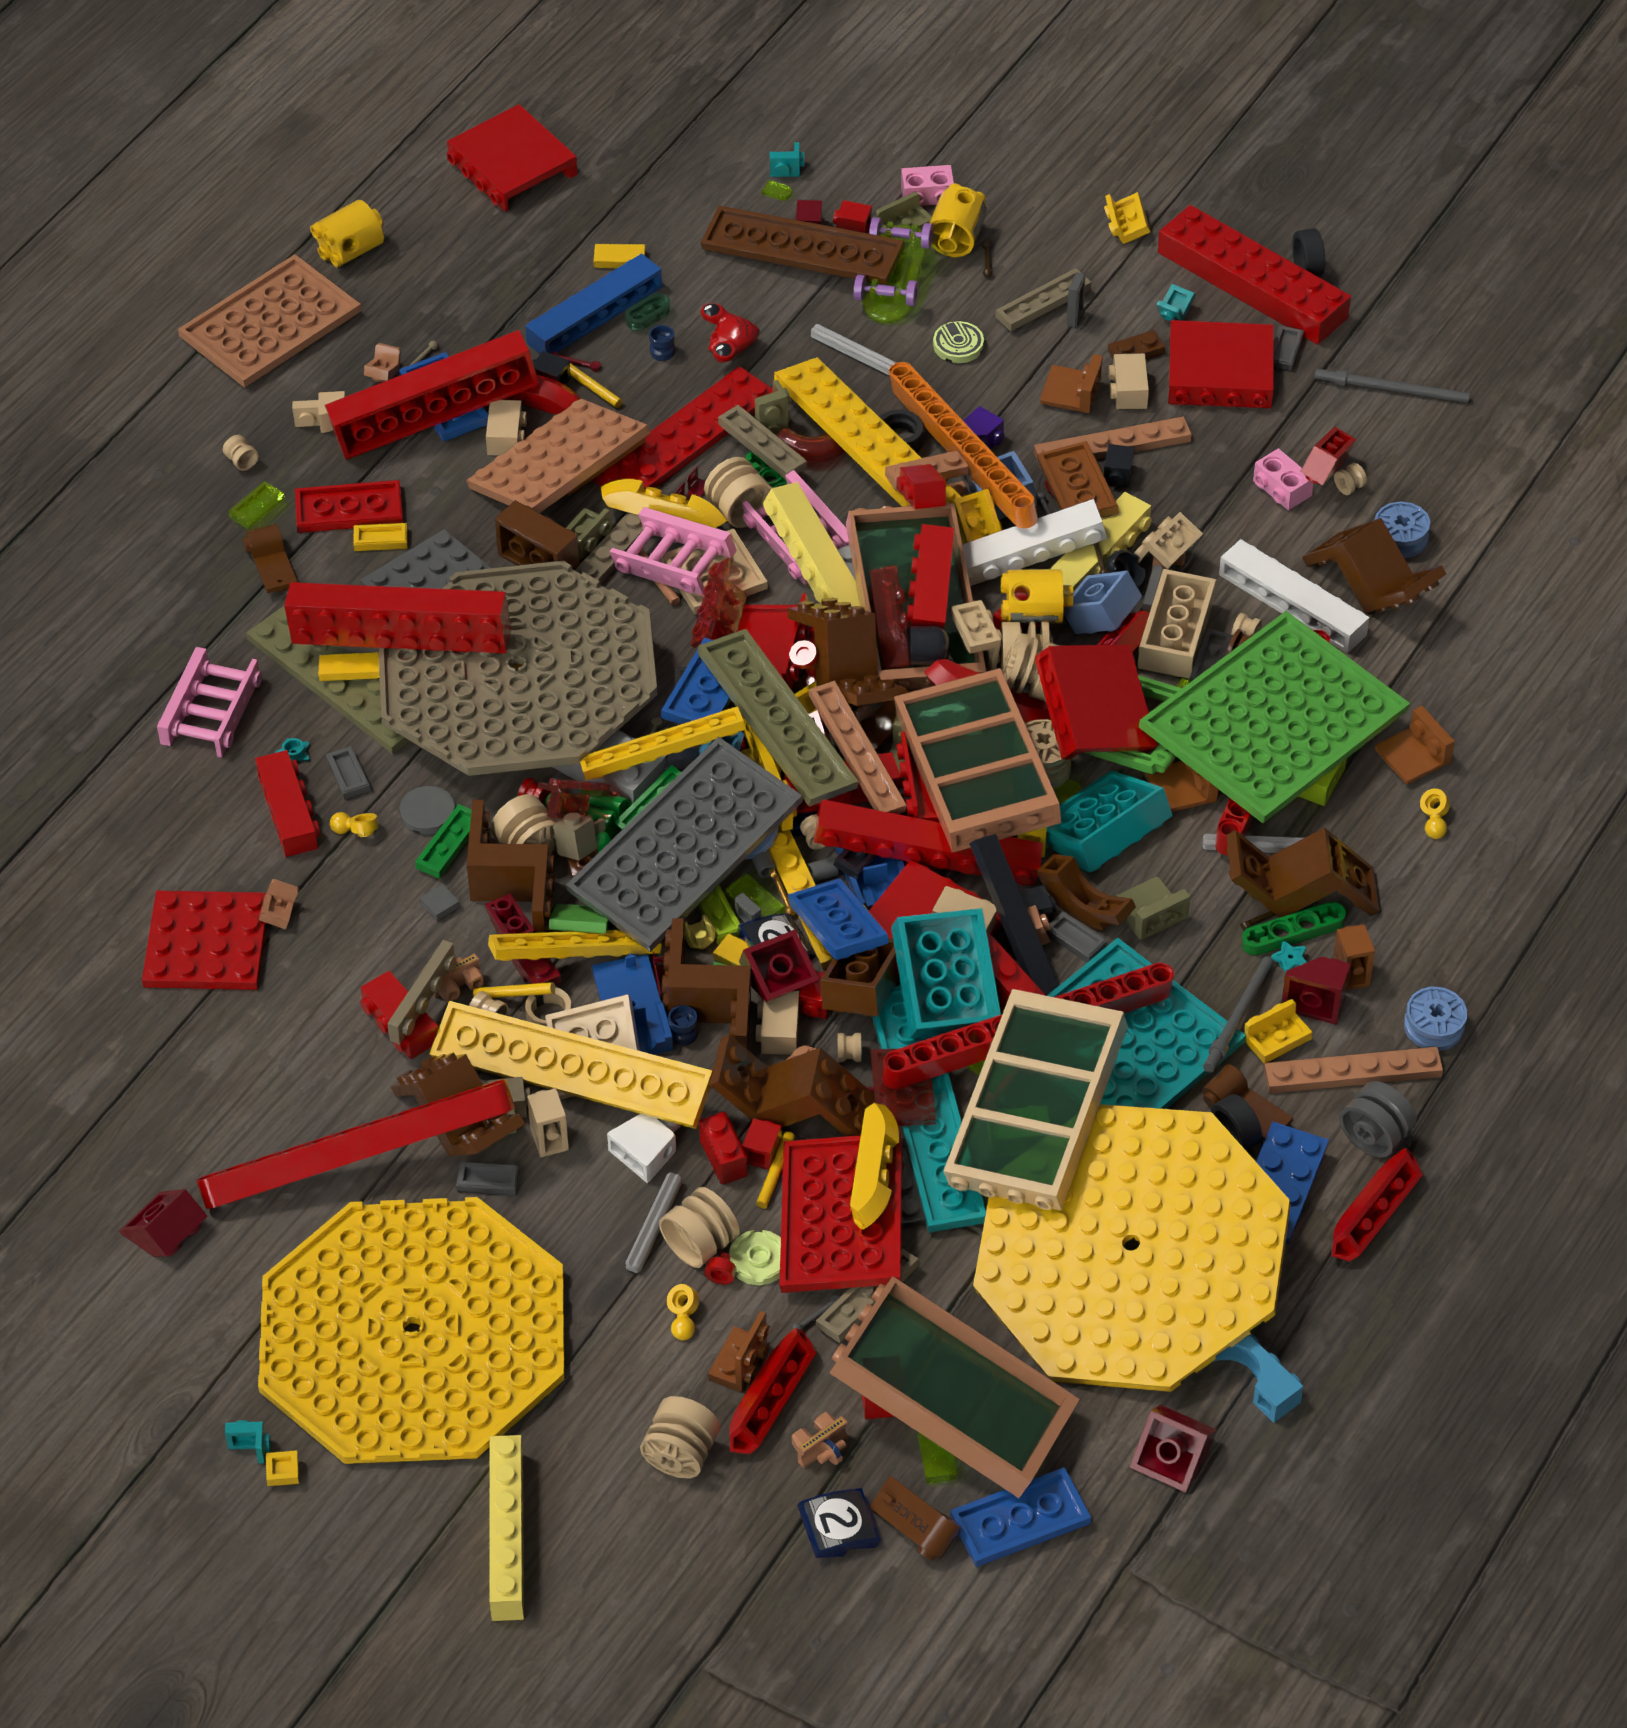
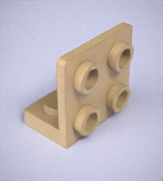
[1134,512,1203,569]
[950,600,1003,671]

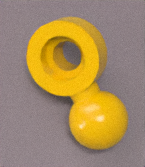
[1420,788,1450,839]
[330,812,379,837]
[667,1284,699,1341]

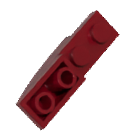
[485,894,562,985]

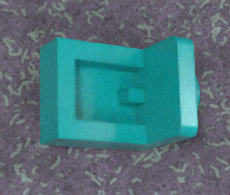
[770,142,804,177]
[1156,284,1196,322]
[225,1420,271,1464]

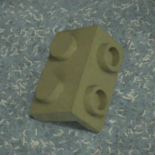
[876,191,931,241]
[755,380,791,436]
[566,508,612,560]

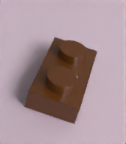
[1108,330,1165,360]

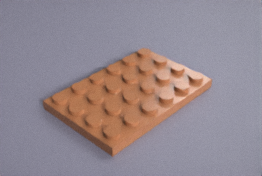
[178,254,361,388]
[467,399,650,513]

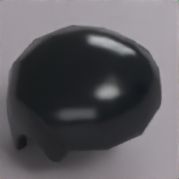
[1105,549,1146,588]

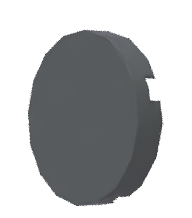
[399,786,455,835]

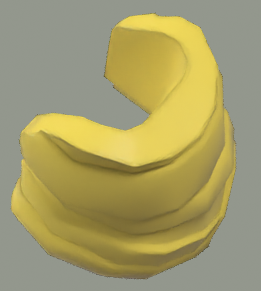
[684,914,715,950]

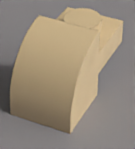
[292,391,345,433]

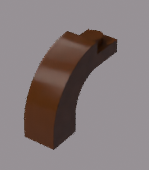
[1037,854,1136,931]

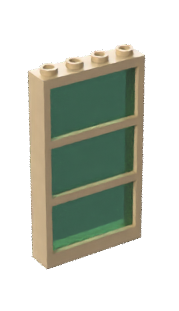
[944,989,1128,1210]

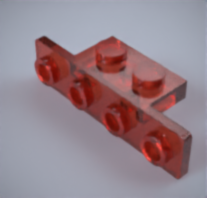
[690,557,747,648]
[870,565,911,670]
[538,778,619,819]

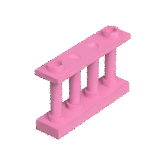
[742,470,849,586]
[610,507,737,596]
[157,647,262,758]

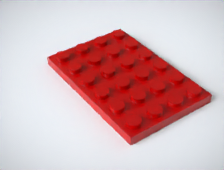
[779,1132,903,1293]

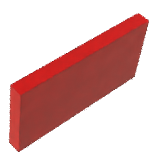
[295,480,403,533]

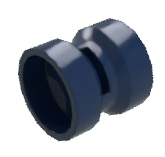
[649,325,675,361]
[668,1005,698,1046]

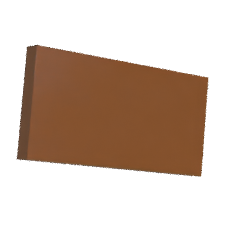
[1037,441,1119,518]

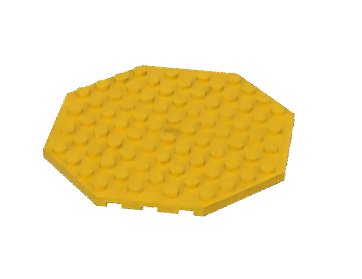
[973,1105,1291,1392]
[258,1197,564,1464]

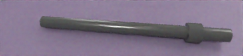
[1315,368,1470,403]
[1203,956,1273,1073]

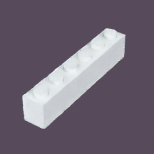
[950,499,1107,591]
[1219,539,1369,654]

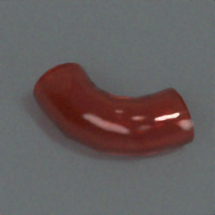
[777,428,846,463]

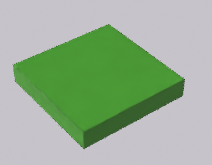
[549,903,610,934]

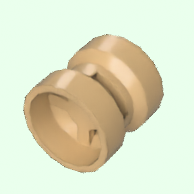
[223,434,259,471]
[469,991,508,1016]

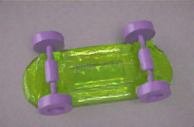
[854,217,934,324]

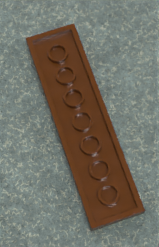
[700,205,905,285]

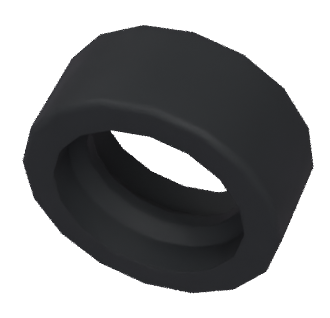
[1292,228,1326,276]
[880,409,924,453]
[1211,1094,1262,1151]

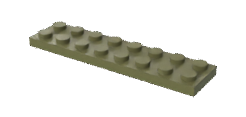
[246,606,410,754]
[697,629,858,806]

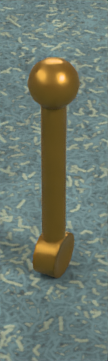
[769,868,796,917]

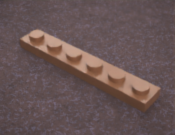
[1034,416,1192,470]
[809,681,906,814]
[1264,1047,1443,1094]

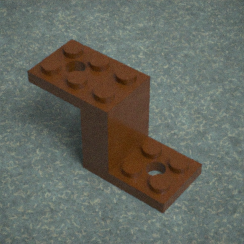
[1302,518,1447,613]
[787,598,905,706]
[467,799,556,933]
[1226,828,1380,918]
[662,918,751,1051]
[710,1035,876,1137]
[391,1052,525,1156]

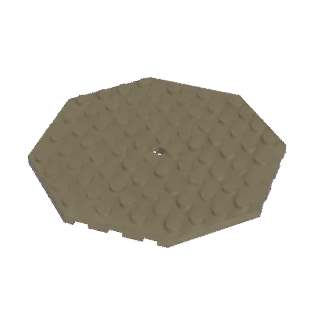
[378,561,658,776]

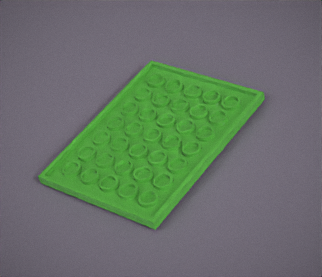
[1139,611,1410,823]

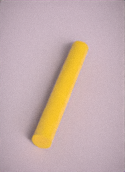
[570,363,623,408]
[473,982,556,998]
[756,1132,795,1209]

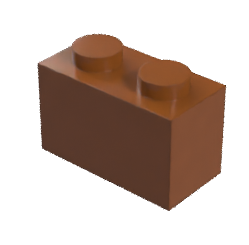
[1333,924,1375,990]

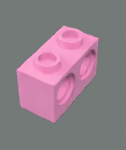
[901,165,954,206]
[1253,448,1313,511]

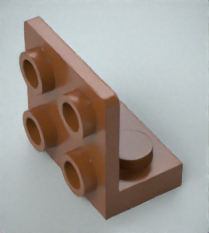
[1040,354,1103,414]
[1375,705,1455,784]
[1144,761,1219,812]
[708,1311,770,1393]

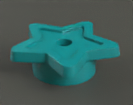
[275,738,309,762]
[1271,941,1307,973]

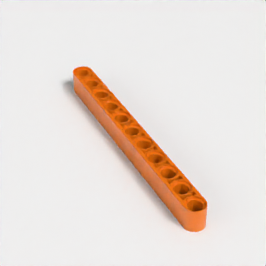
[889,362,1038,529]

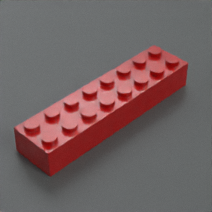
[1158,205,1351,345]
[325,330,539,460]
[284,582,512,654]

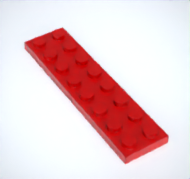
[593,366,773,489]

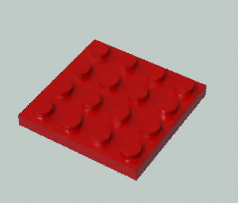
[142,890,267,990]

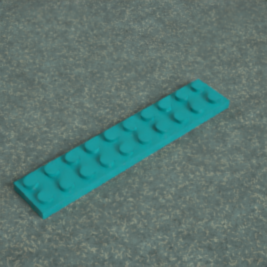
[872,985,986,1233]

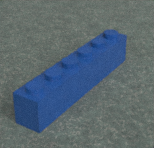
[525,253,662,354]

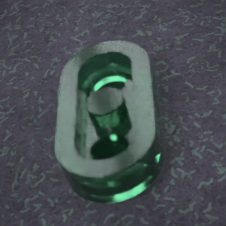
[625,293,670,330]

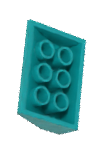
[1046,770,1173,872]
[891,908,1001,1038]

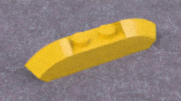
[601,479,727,528]
[850,1103,899,1230]

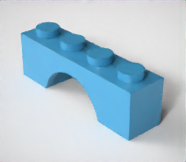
[1213,1334,1303,1423]

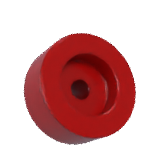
[704,1253,737,1285]

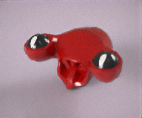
[700,303,760,363]

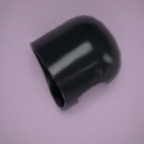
[906,626,950,666]

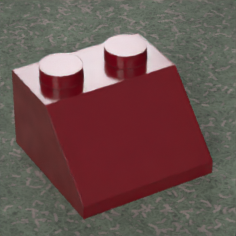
[739,929,820,1002]
[1282,956,1351,1025]
[119,1189,207,1257]
[1129,1404,1217,1492]

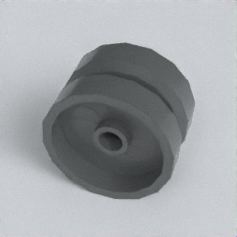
[1339,1081,1417,1158]

